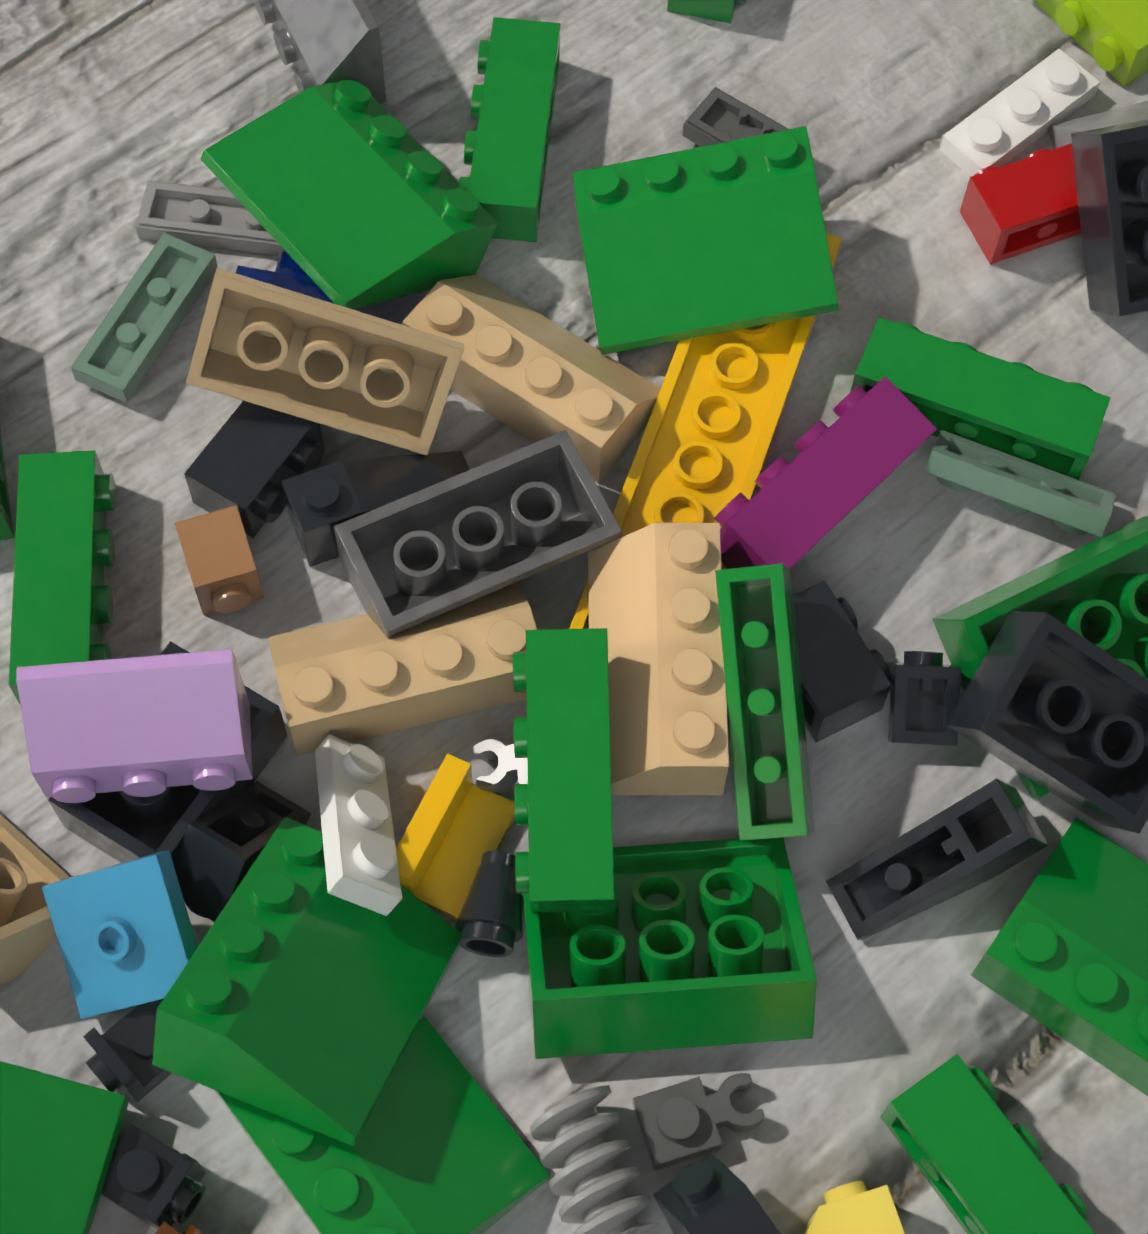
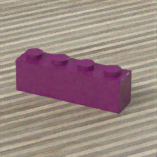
[714,376,937,569]

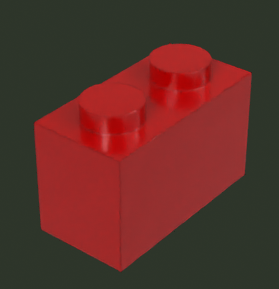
[959,143,1081,265]

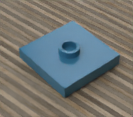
[42,850,198,1019]

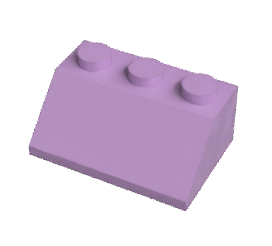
[16,649,253,803]

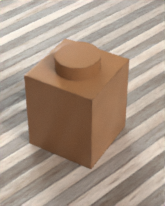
[175,505,264,615]

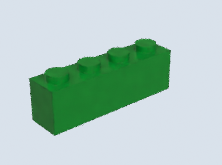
[459,17,561,242]
[850,317,1111,480]
[9,450,116,704]
[715,563,815,841]
[513,628,614,912]
[880,1054,1095,1234]

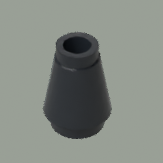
[455,851,523,957]

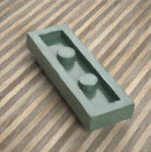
[71,233,218,403]
[924,430,1116,537]

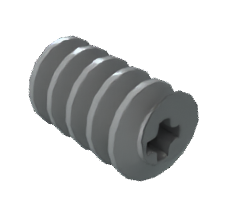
[530,1085,660,1234]

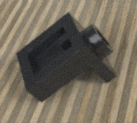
[887,651,961,746]
[83,999,172,1103]
[101,1124,206,1230]

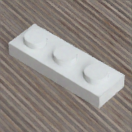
[939,48,1100,177]
[315,734,402,916]

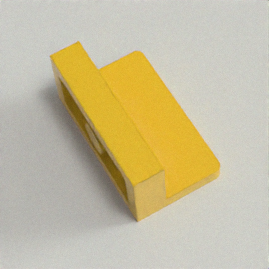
[396,753,515,920]

